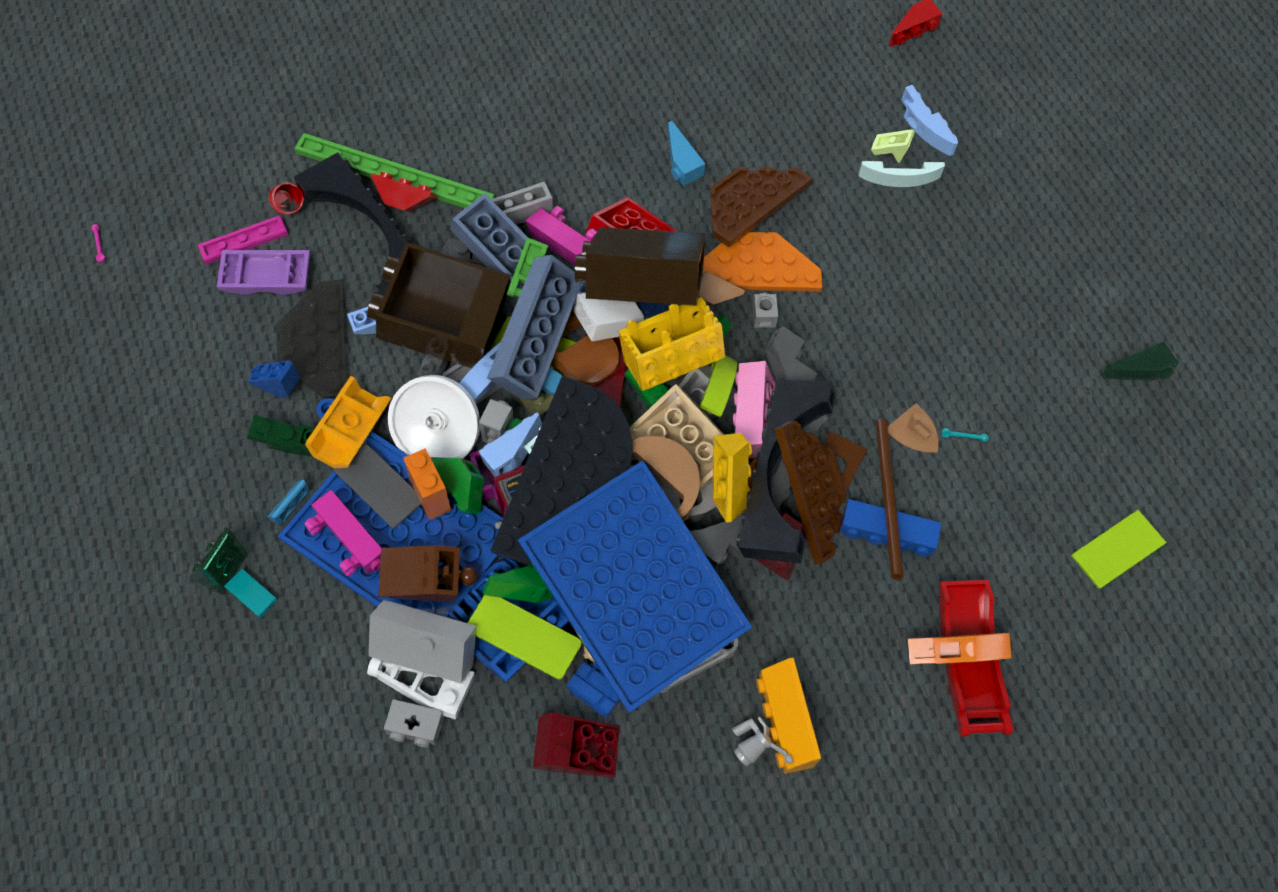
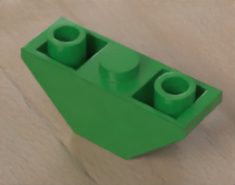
[430,457,484,515]

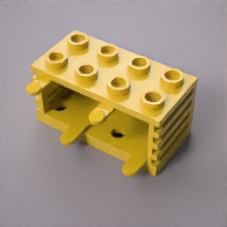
[618,297,725,391]

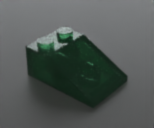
[191,527,248,595]

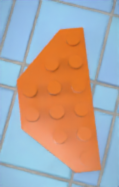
[703,232,822,292]

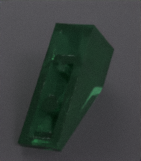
[1101,342,1179,381]

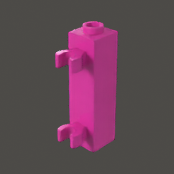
[525,206,597,266]
[304,490,382,577]

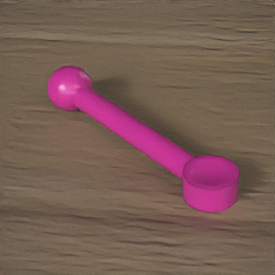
[91,224,106,263]

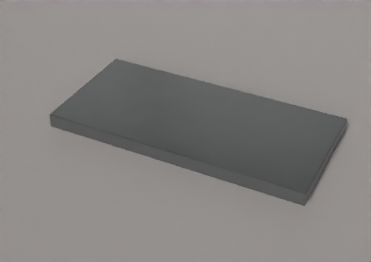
[333,443,421,530]

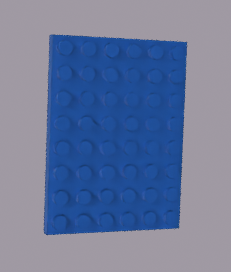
[278,431,503,616]
[517,461,752,713]

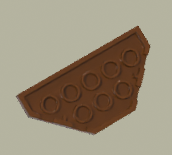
[710,167,813,247]
[775,421,846,564]

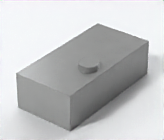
[369,600,476,683]

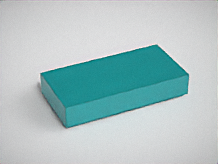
[224,569,278,619]

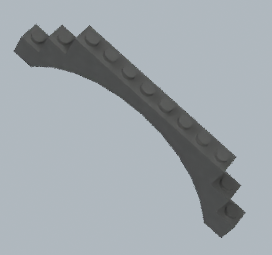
[690,326,828,567]

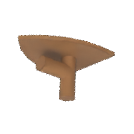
[888,403,939,453]

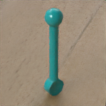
[941,428,989,442]

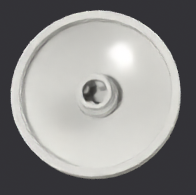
[388,375,480,459]

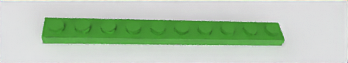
[294,133,495,208]

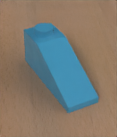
[668,121,705,186]

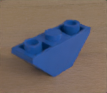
[248,360,300,397]

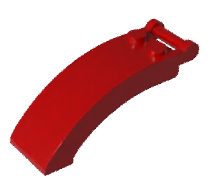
[939,580,1013,737]

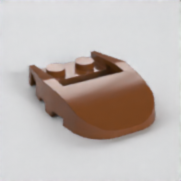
[550,303,621,386]

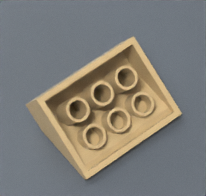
[630,384,724,491]

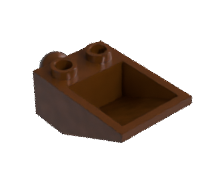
[378,545,478,602]

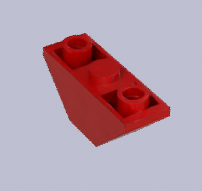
[371,172,437,212]

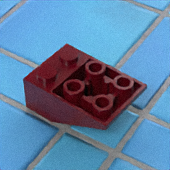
[533,712,620,778]

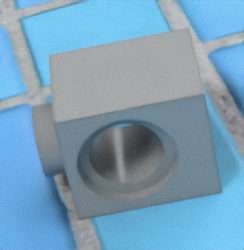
[752,293,778,328]

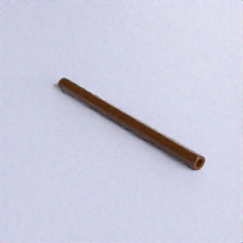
[876,419,904,580]

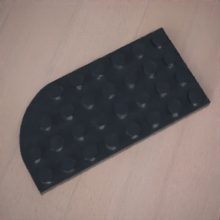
[490,376,633,569]

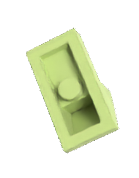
[871,129,915,163]

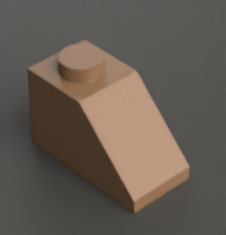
[698,271,745,306]

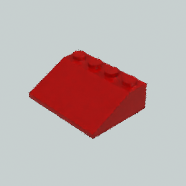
[585,197,678,235]

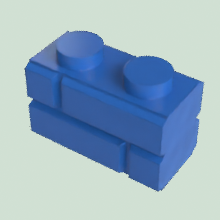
[567,661,620,719]

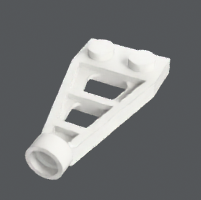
[367,657,475,719]

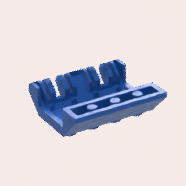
[443,558,569,682]

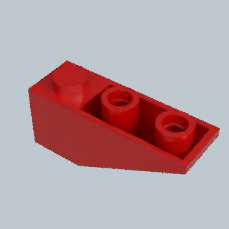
[889,0,943,47]

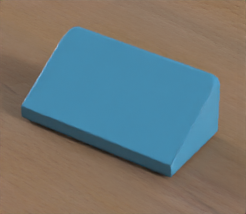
[267,480,310,526]

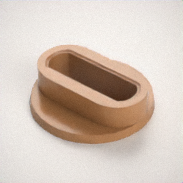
[632,436,700,522]

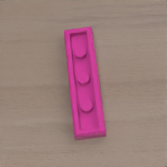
[198,215,288,265]

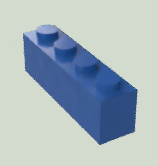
[839,499,941,557]

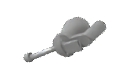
[732,717,793,766]

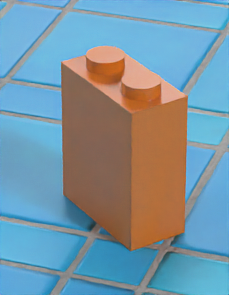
[403,448,451,520]

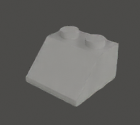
[679,365,738,420]

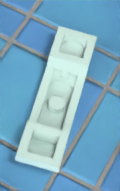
[859,161,945,187]

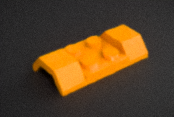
[305,376,391,469]

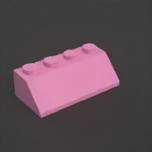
[733,361,776,459]

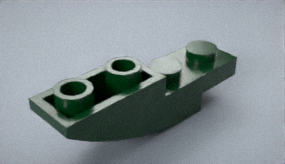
[247,415,315,457]

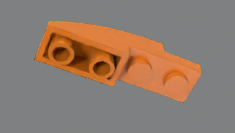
[908,633,1012,664]

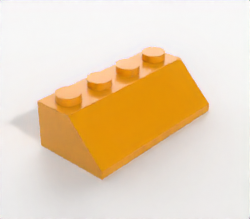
[756,657,821,774]

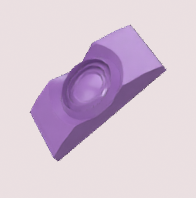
[217,250,310,295]

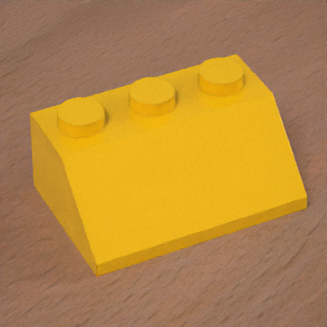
[712,433,752,523]

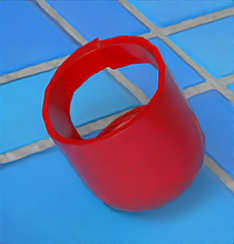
[268,182,304,215]

